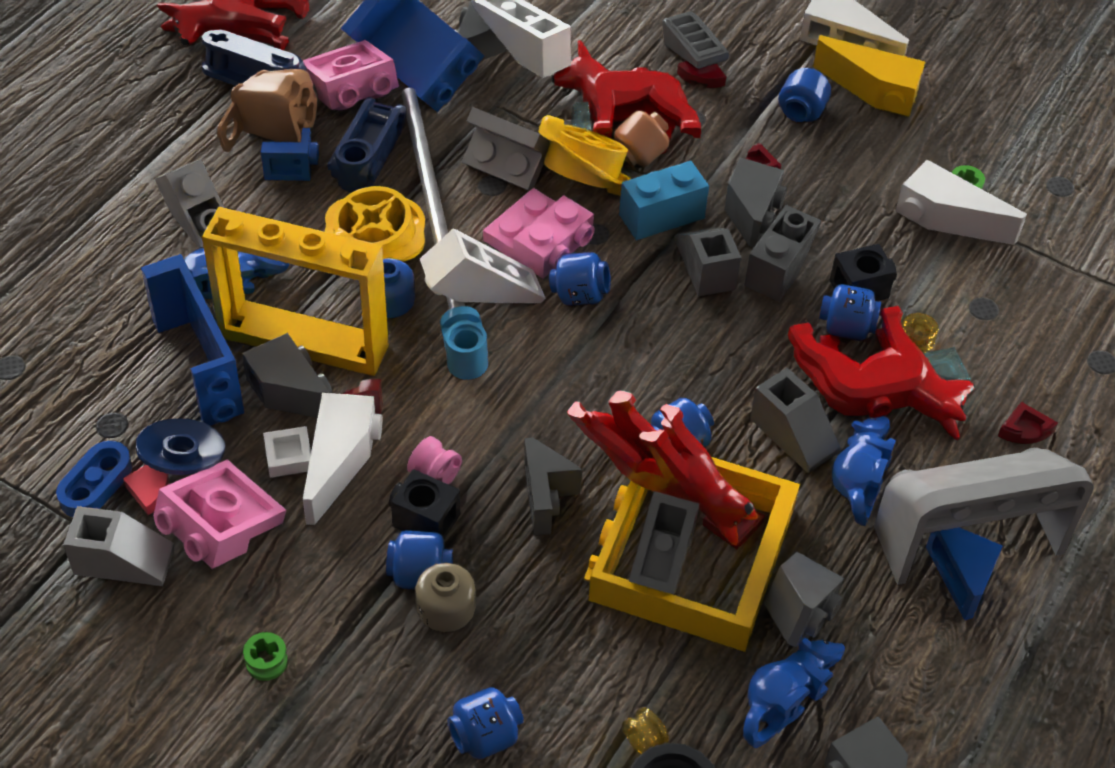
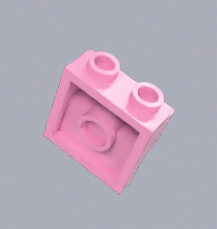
[303,40,399,110]
[483,188,595,279]
[153,460,286,569]

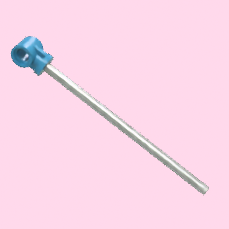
[402,88,488,380]

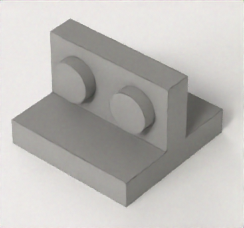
[462,107,550,191]

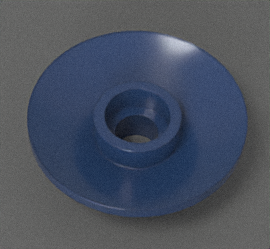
[136,418,225,475]

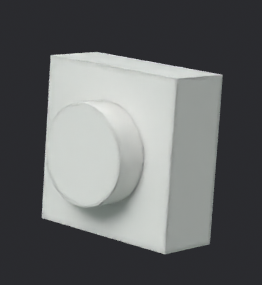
[263,426,311,478]

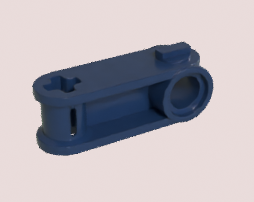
[202,30,307,86]
[328,97,406,192]

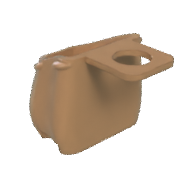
[217,69,317,152]

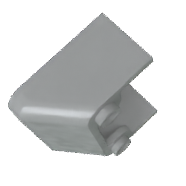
[874,448,1094,585]

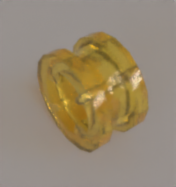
[902,313,939,353]
[622,707,669,754]

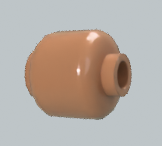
[614,111,669,167]

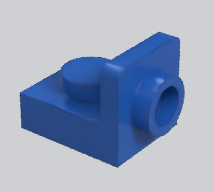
[261,128,319,181]

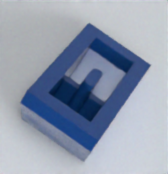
[926,527,1003,620]

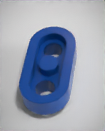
[56,441,132,517]

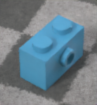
[619,161,709,240]

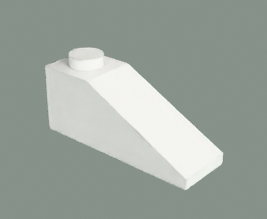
[471,0,571,78]
[800,0,909,56]
[896,160,1027,245]
[420,228,546,303]
[303,393,382,525]

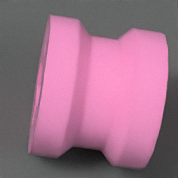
[407,436,462,485]

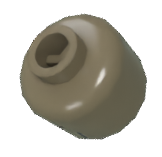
[415,563,476,632]

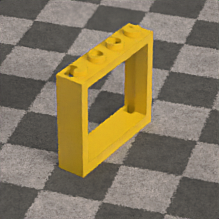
[202,207,389,376]
[584,457,800,652]

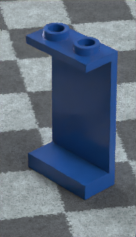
[341,0,485,112]
[141,254,244,425]

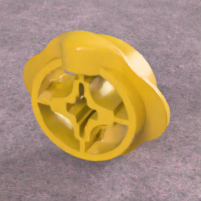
[538,115,631,196]
[325,186,425,270]

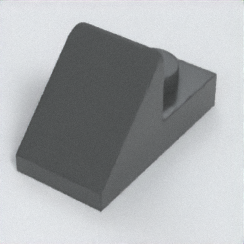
[524,438,582,535]
[629,491,699,595]

